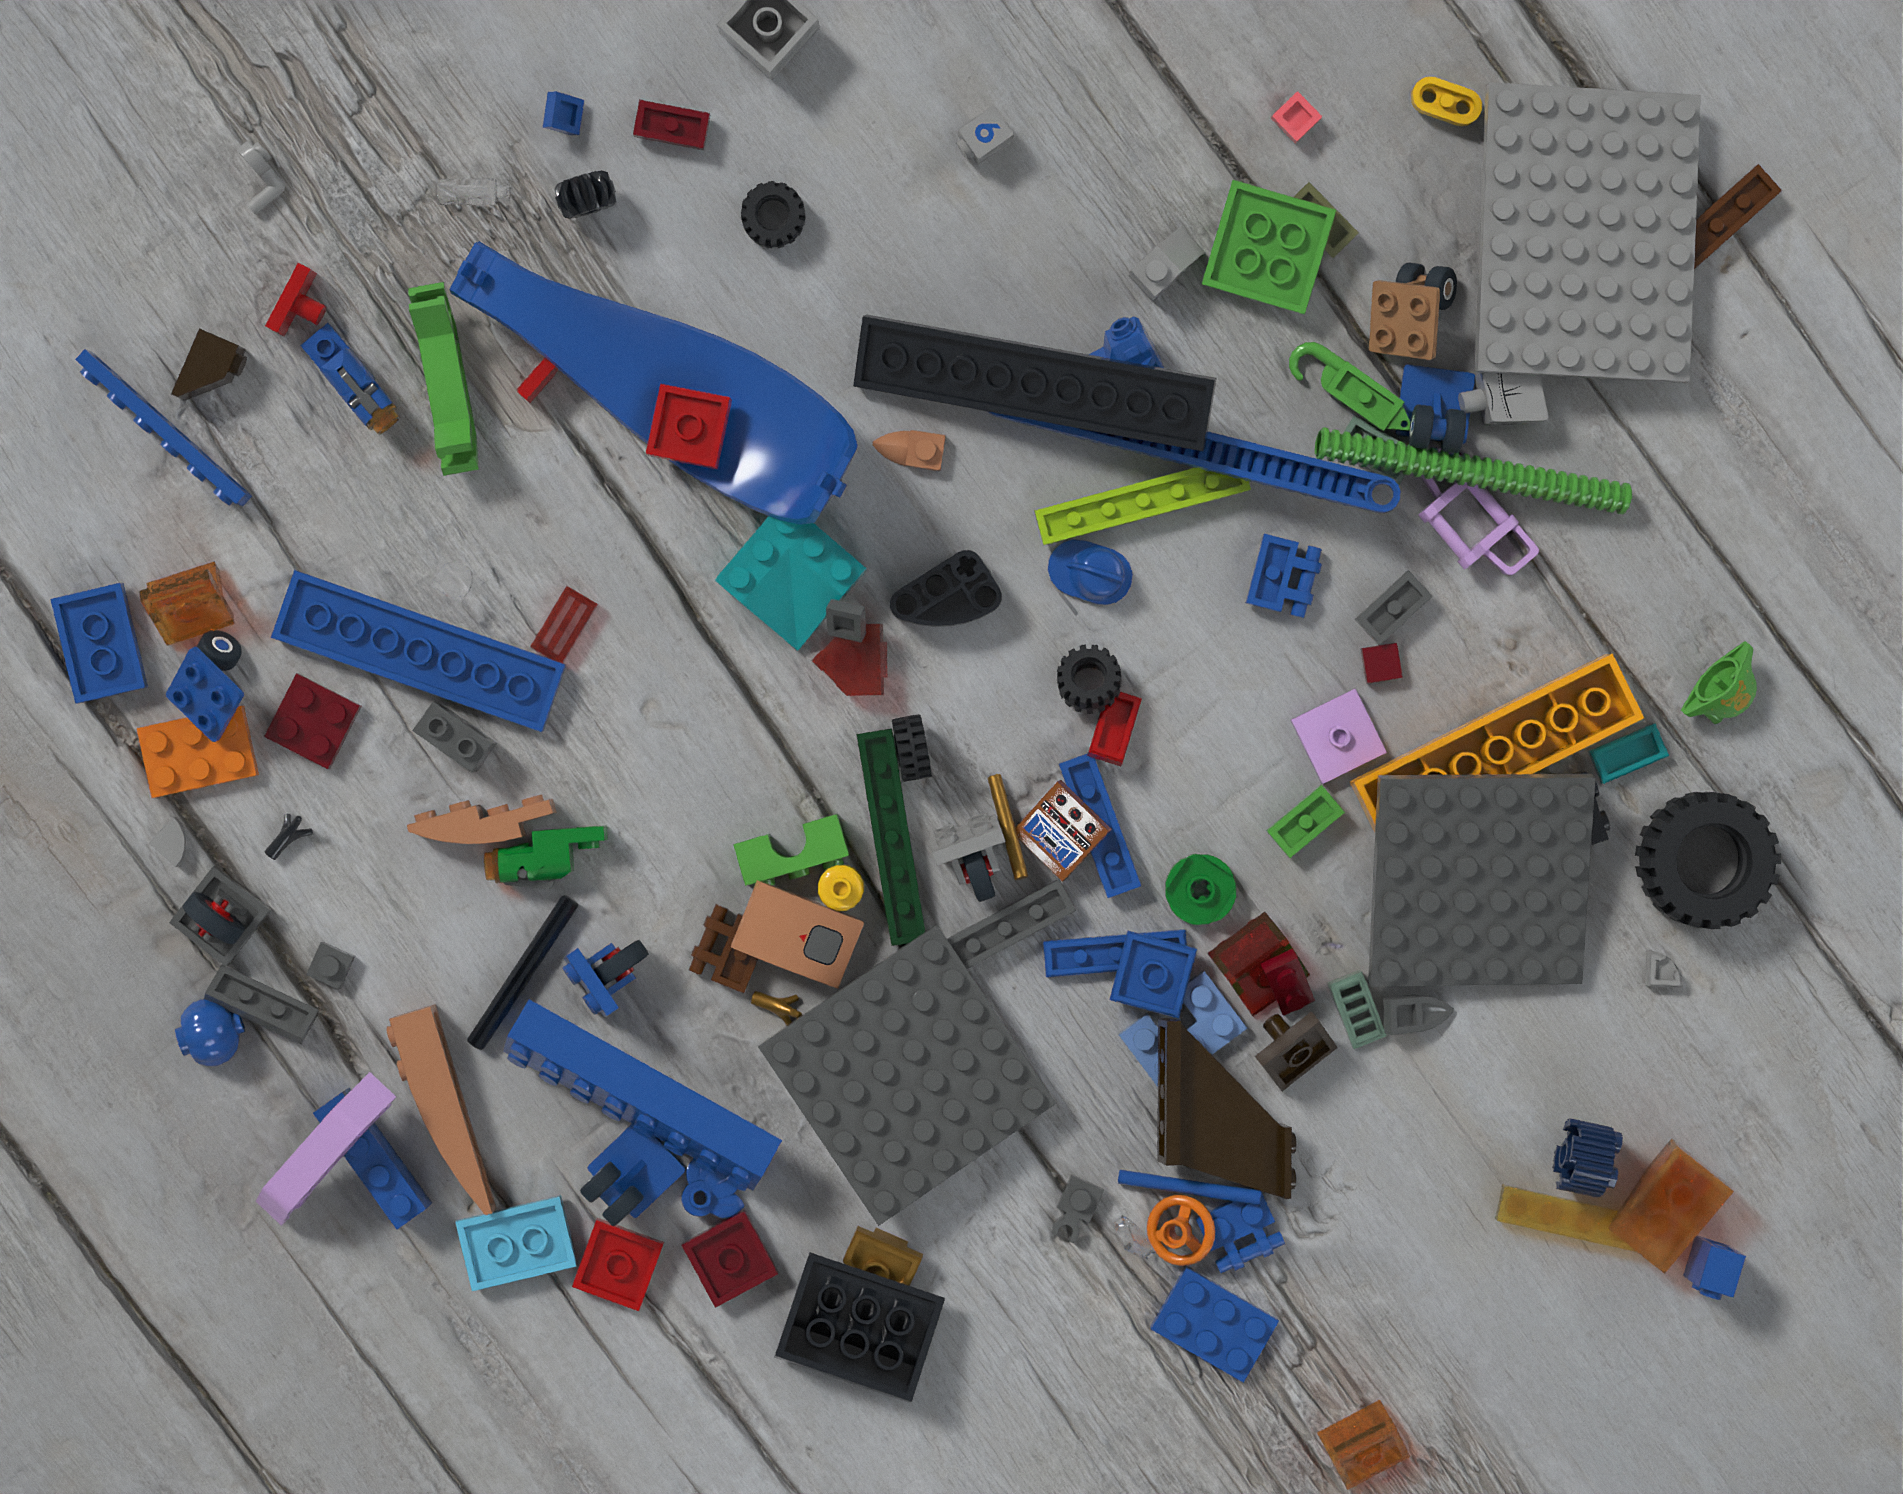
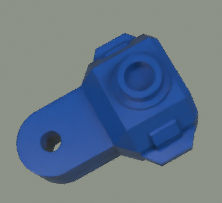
[1088,316,1164,368]

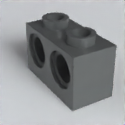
[412,701,497,772]

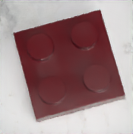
[264,673,362,769]
[682,1210,779,1308]

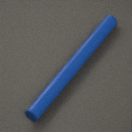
[1118,1170,1262,1205]

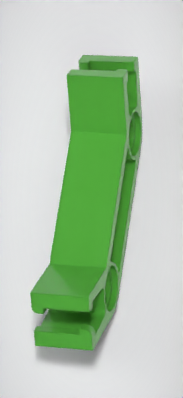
[408,282,479,476]

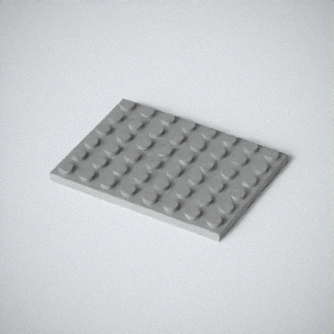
[1475,82,1701,383]

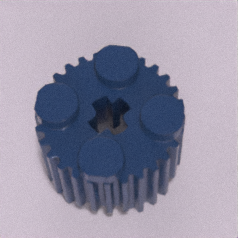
[1552,1118,1623,1198]

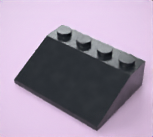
[774,1252,945,1403]

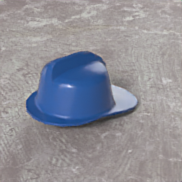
[1048,539,1133,605]

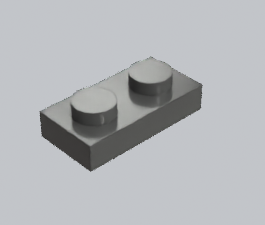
[1355,570,1433,645]

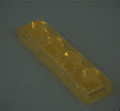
[1495,1184,1644,1252]

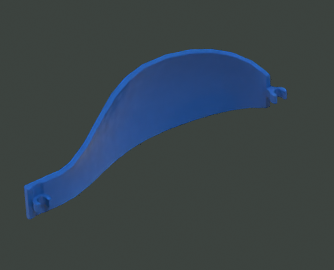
[449,241,858,525]

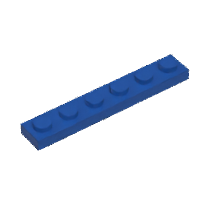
[75,349,252,506]

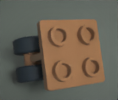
[1369,262,1457,360]

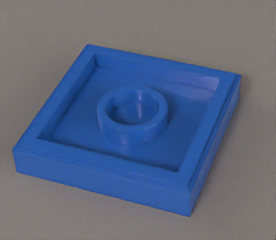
[1109,930,1197,1018]

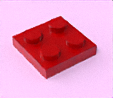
[646,384,732,469]
[572,1218,665,1311]

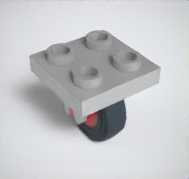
[928,813,1005,902]

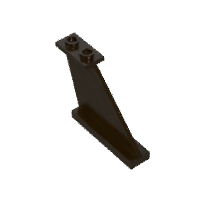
[1157,1018,1297,1199]

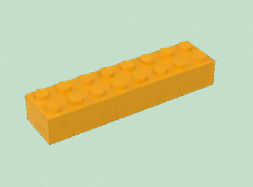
[1349,653,1644,833]

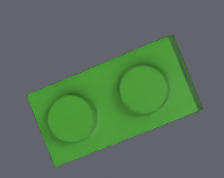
[1266,785,1345,858]

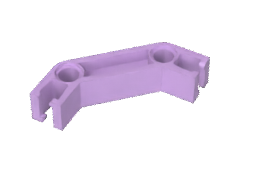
[255,1072,396,1226]

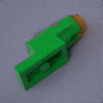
[484,825,608,889]

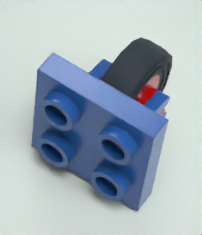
[562,940,649,1017]

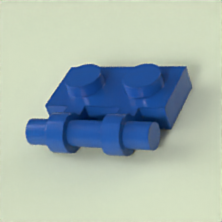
[1245,534,1322,618]
[1195,1189,1285,1273]

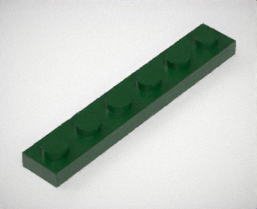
[856,728,926,946]

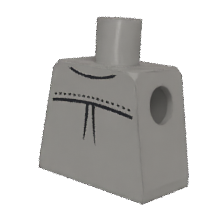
[1458,373,1549,426]

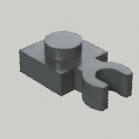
[1052,1174,1104,1243]

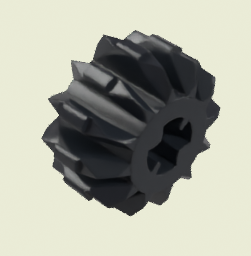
[554,170,617,219]

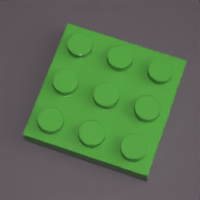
[1202,180,1337,314]

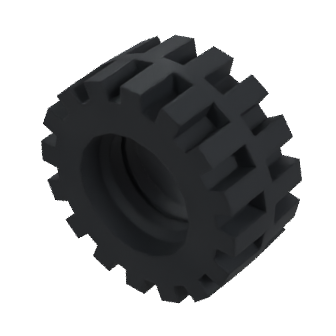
[741,181,806,248]
[1057,644,1121,714]
[892,714,932,782]

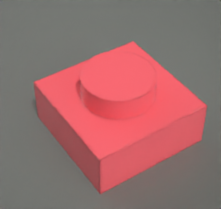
[1271,91,1322,144]

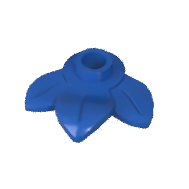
[681,1158,745,1218]

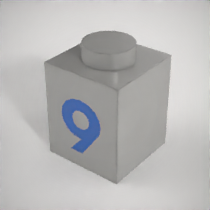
[956,105,1014,165]

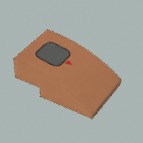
[731,880,865,989]

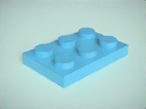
[455,1195,578,1291]

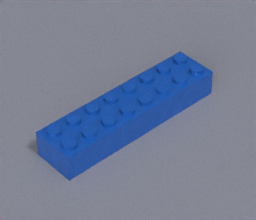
[503,999,782,1191]

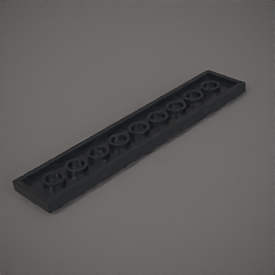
[853,314,1217,451]

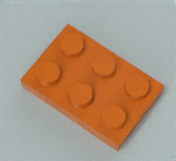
[136,706,259,798]

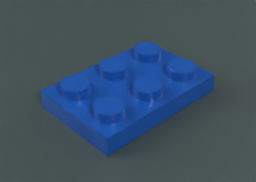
[50,583,148,704]
[1150,1266,1279,1383]

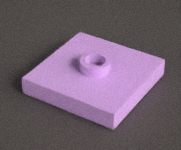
[1290,689,1387,784]

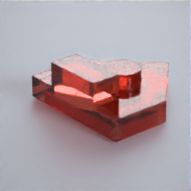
[812,623,888,696]

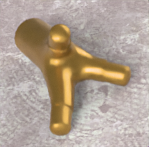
[751,991,802,1026]

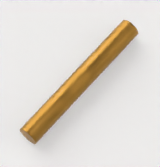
[987,774,1028,880]

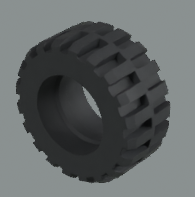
[1635,792,1781,929]

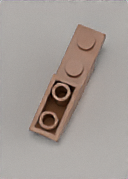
[407,794,557,844]

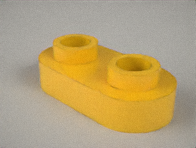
[1411,77,1482,126]

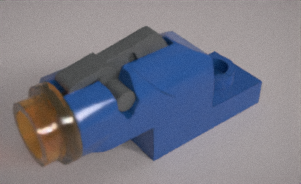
[300,323,400,435]

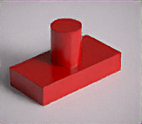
[265,263,327,337]

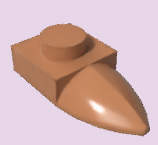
[872,430,946,471]

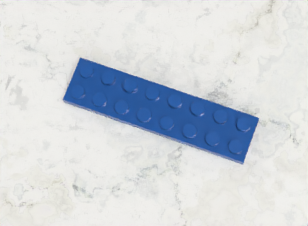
[271,570,566,732]

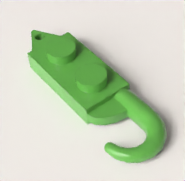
[1289,342,1410,432]

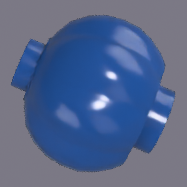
[175,999,245,1066]

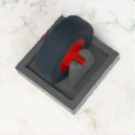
[169,866,272,967]

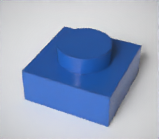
[543,91,584,135]

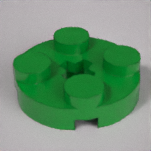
[1165,854,1236,925]

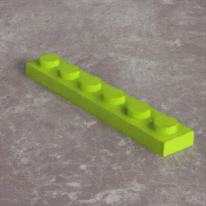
[1034,468,1251,546]

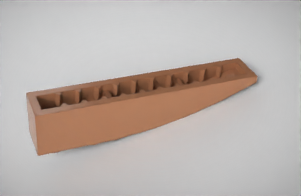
[387,1004,497,1215]

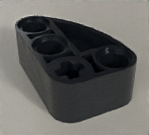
[890,550,1002,627]

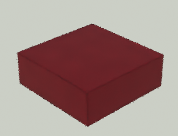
[1360,643,1403,684]

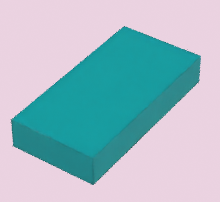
[1588,723,1669,784]

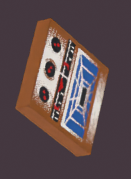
[1016,780,1112,882]

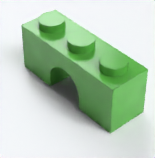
[733,814,850,887]

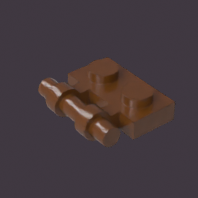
[688,904,758,993]

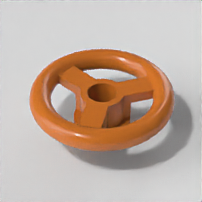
[1147,1195,1215,1266]

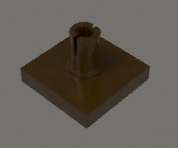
[1255,1012,1338,1092]

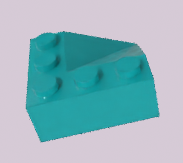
[714,516,867,651]

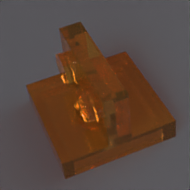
[139,561,235,646]
[1317,1400,1410,1490]

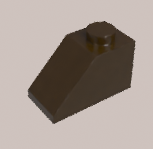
[171,328,247,401]

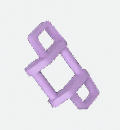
[1418,448,1539,576]

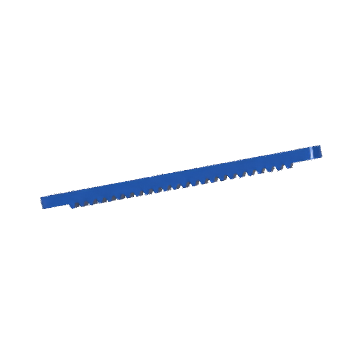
[987,411,1401,514]

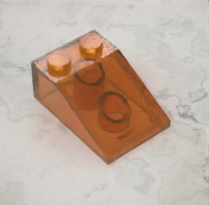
[1608,1138,1734,1274]

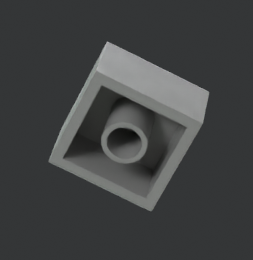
[716,0,820,80]

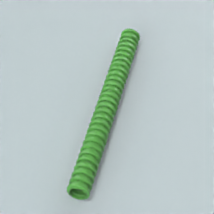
[1314,427,1632,515]

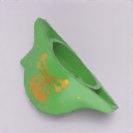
[1680,641,1757,724]

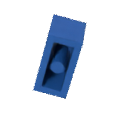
[1683,1235,1746,1300]

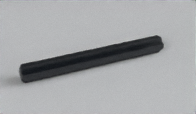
[467,895,578,1050]

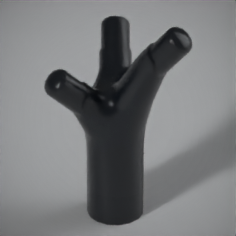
[264,814,313,860]

